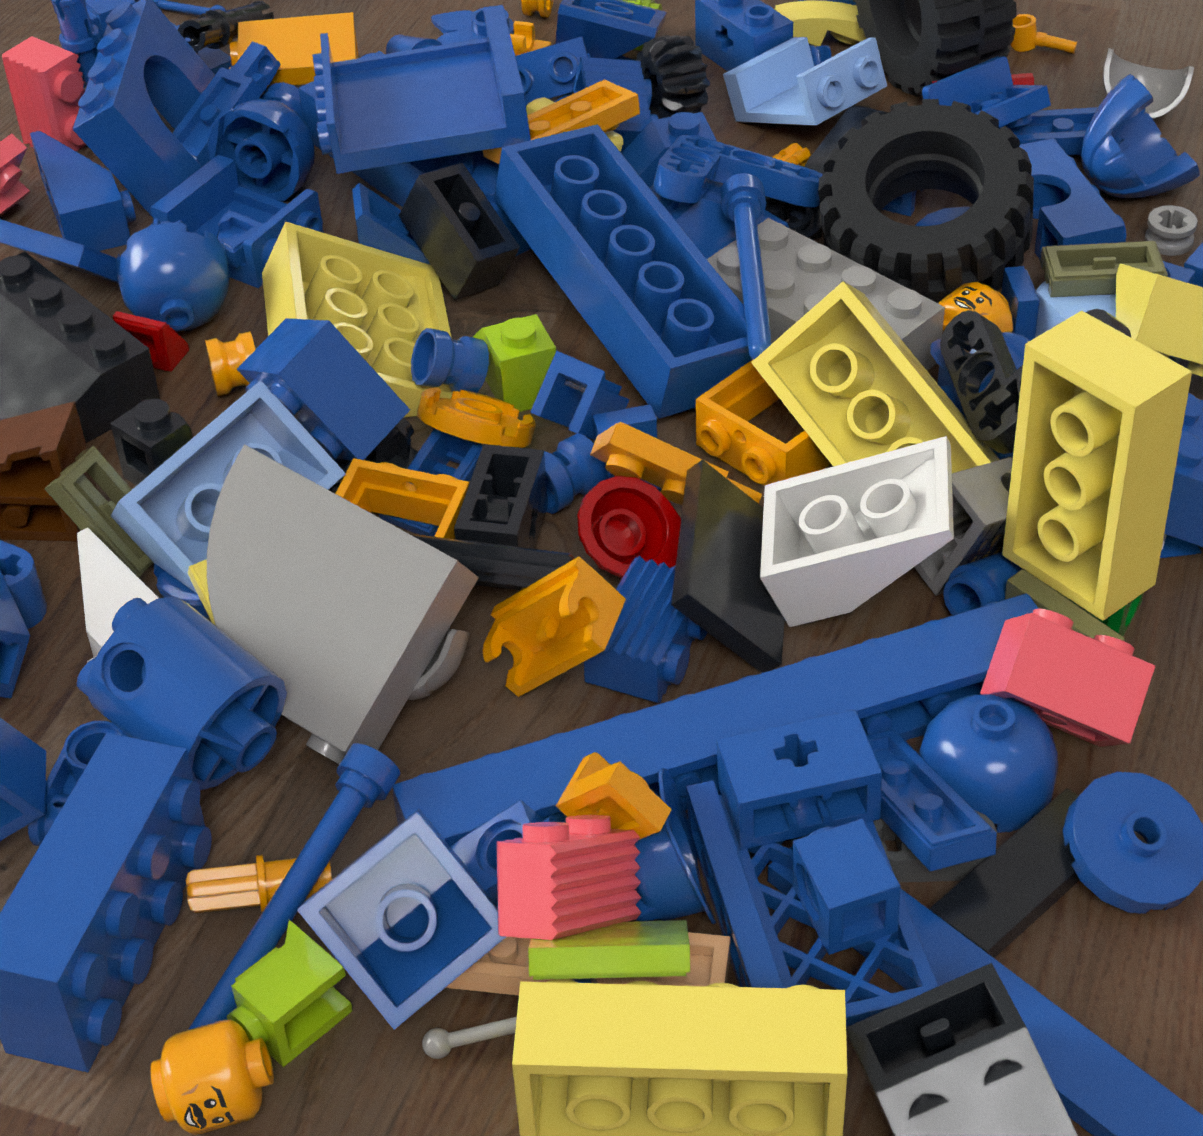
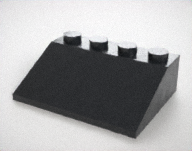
[0,251,161,443]

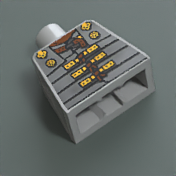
[914,457,1013,596]

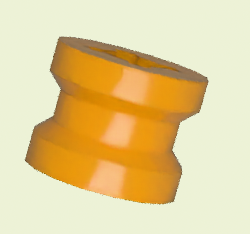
[205,331,256,396]

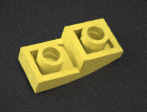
[774,0,866,46]

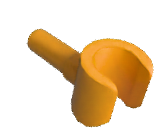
[1010,14,1077,54]

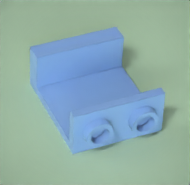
[723,37,887,125]

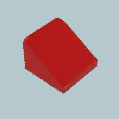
[113,311,189,372]

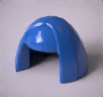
[1081,74,1200,198]

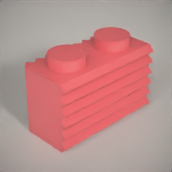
[2,36,86,151]
[497,815,642,940]

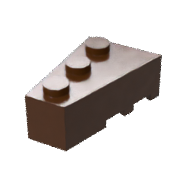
[0,401,98,542]

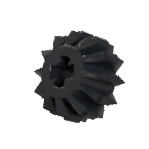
[636,35,710,119]

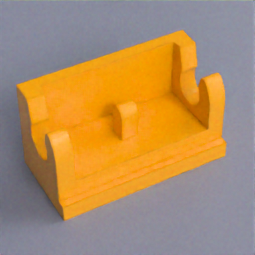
[483,556,626,697]

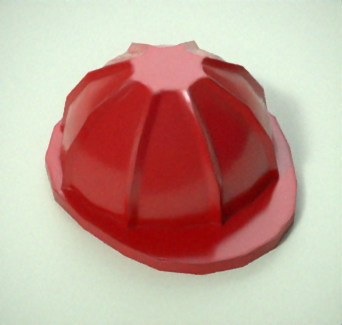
[577,476,681,578]

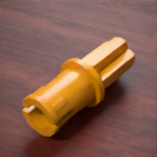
[186,855,332,913]

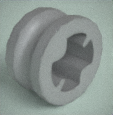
[1144,205,1198,256]

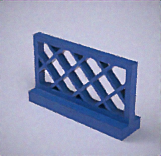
[686,780,939,1027]

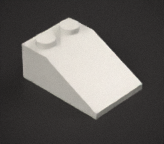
[760,436,954,627]

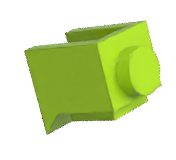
[227,920,353,1067]

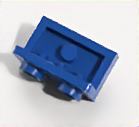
[922,56,1051,128]

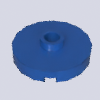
[1063,771,1203,914]

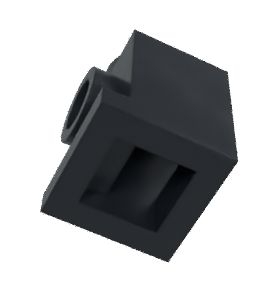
[110,399,193,485]

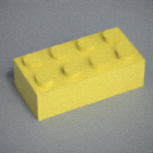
[1002,311,1192,621]
[512,979,847,1136]

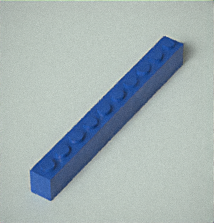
[392,593,1039,846]

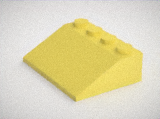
[262,222,453,418]

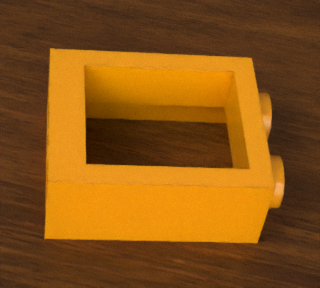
[696,359,831,486]
[335,458,470,539]

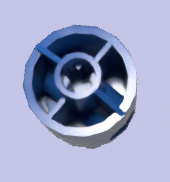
[77,596,287,791]

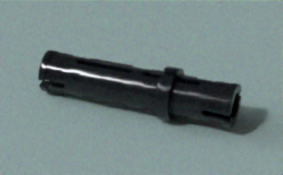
[178,1,274,52]

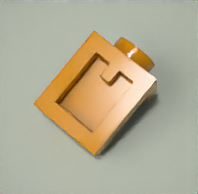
[556,752,672,840]

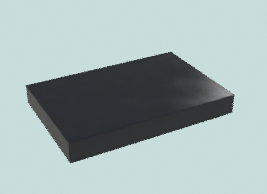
[671,459,785,673]

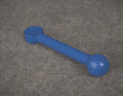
[152,0,226,16]

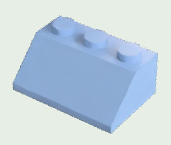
[111,380,346,593]

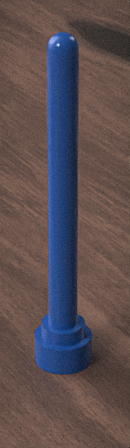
[720,173,772,360]
[188,743,400,1030]

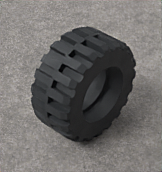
[853,0,1017,97]
[818,99,1034,303]

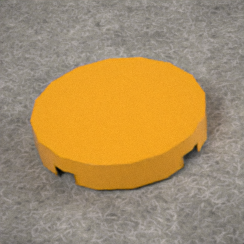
[417,387,536,448]

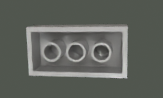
[707,218,945,371]

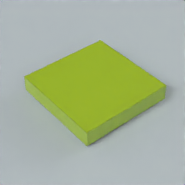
[528,920,690,980]

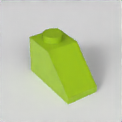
[473,314,556,412]

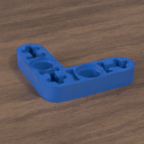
[652,135,823,207]

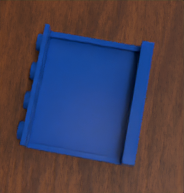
[312,5,531,174]

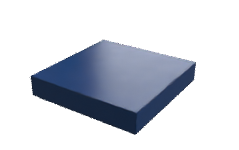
[0,219,119,284]

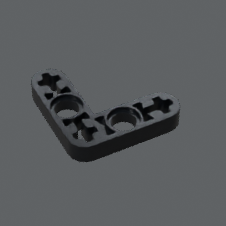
[940,309,1131,454]

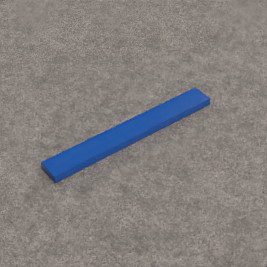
[768,835,1203,1136]

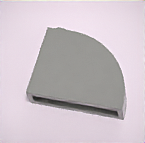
[207,444,479,764]

